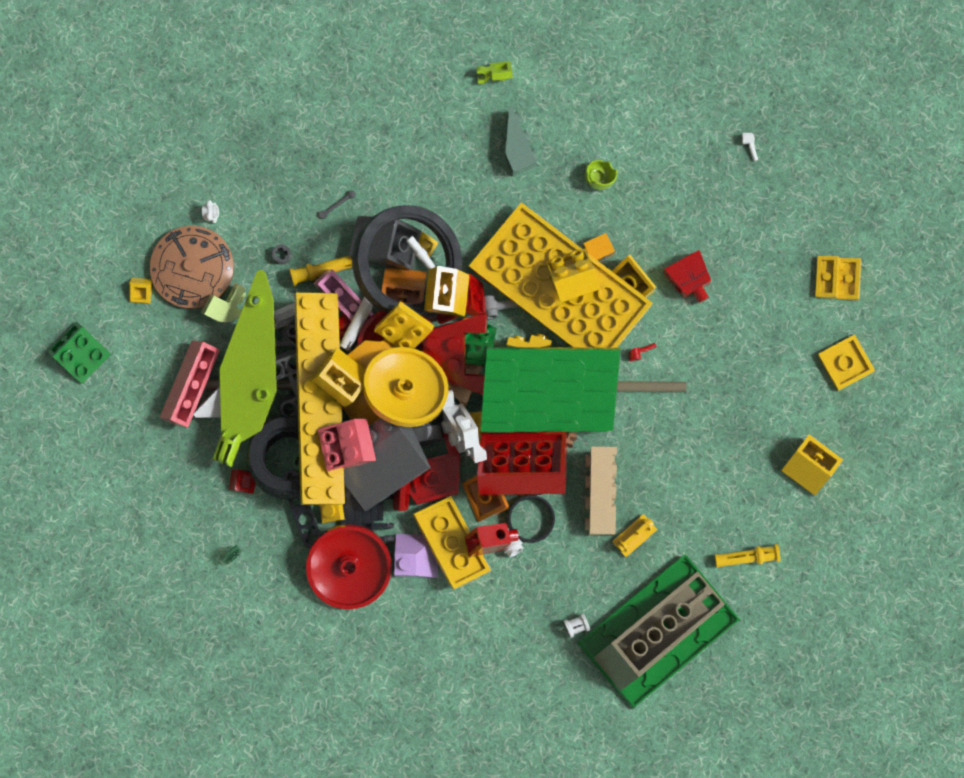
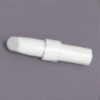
[406,236,435,269]

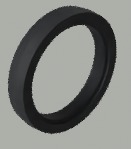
[352,205,462,316]

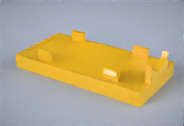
[413,496,491,591]

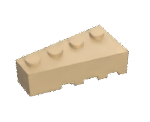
[585,447,617,536]

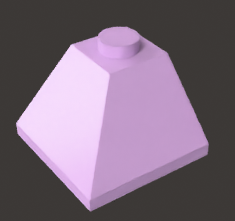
[394,534,438,578]

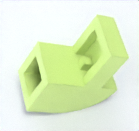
[201,283,246,322]

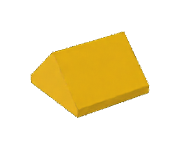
[612,255,656,298]

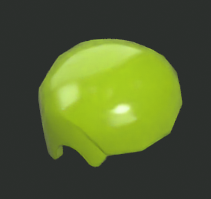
[585,160,618,191]

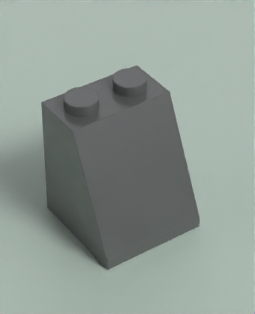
[348,216,421,270]

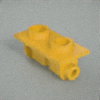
[612,514,658,557]

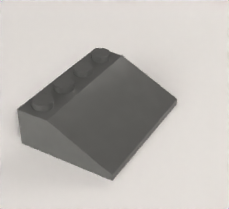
[344,418,431,511]

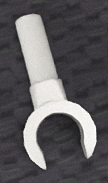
[742,133,758,161]

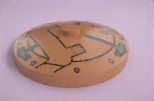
[150,226,234,309]

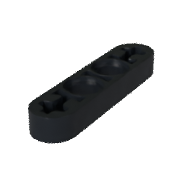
[282,470,321,549]

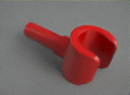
[628,343,657,362]

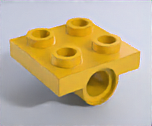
[374,301,434,349]

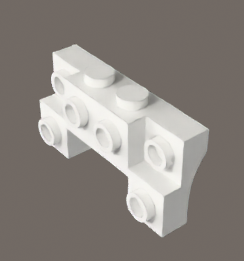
[441,388,487,463]

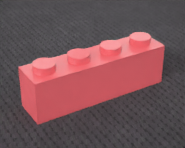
[159,340,220,428]

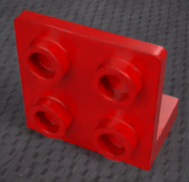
[437,273,486,325]

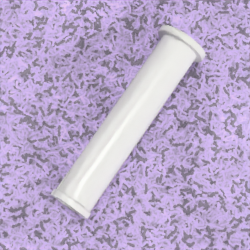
[339,296,374,351]

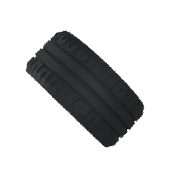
[246,416,301,500]

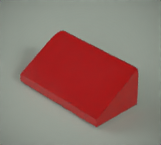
[393,482,410,511]

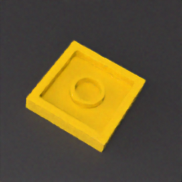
[817,334,875,391]

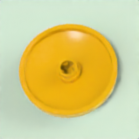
[363,347,448,427]

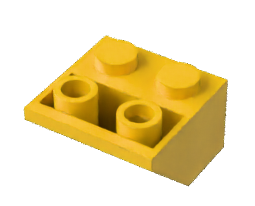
[546,248,600,303]
[424,266,469,317]
[312,347,366,407]
[781,435,843,496]

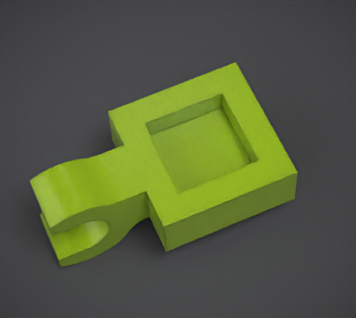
[476,61,513,84]

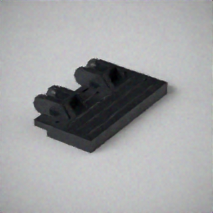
[341,484,394,542]

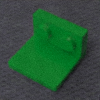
[47,321,111,384]
[465,324,497,366]

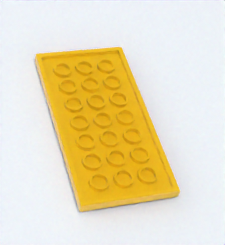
[469,202,653,348]

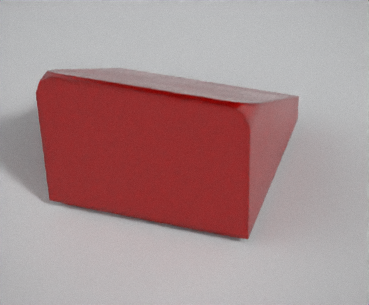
[229,469,255,494]

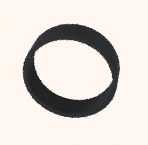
[508,495,555,543]

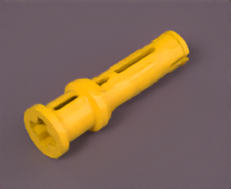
[289,256,352,287]
[715,543,781,568]

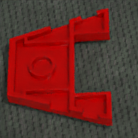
[423,313,487,395]
[409,432,461,505]

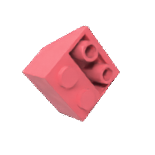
[318,419,376,471]

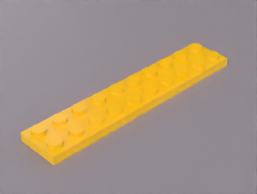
[294,293,345,505]

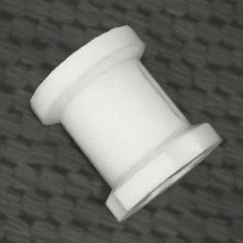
[564,613,590,638]

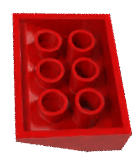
[477,431,567,495]

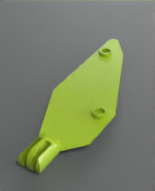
[212,270,277,467]

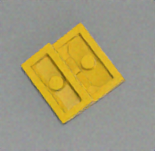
[815,256,862,301]

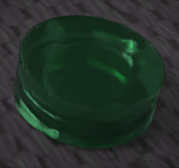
[221,545,242,565]

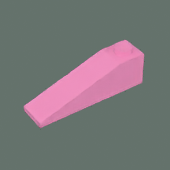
[313,269,374,326]

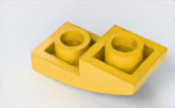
[506,334,552,347]

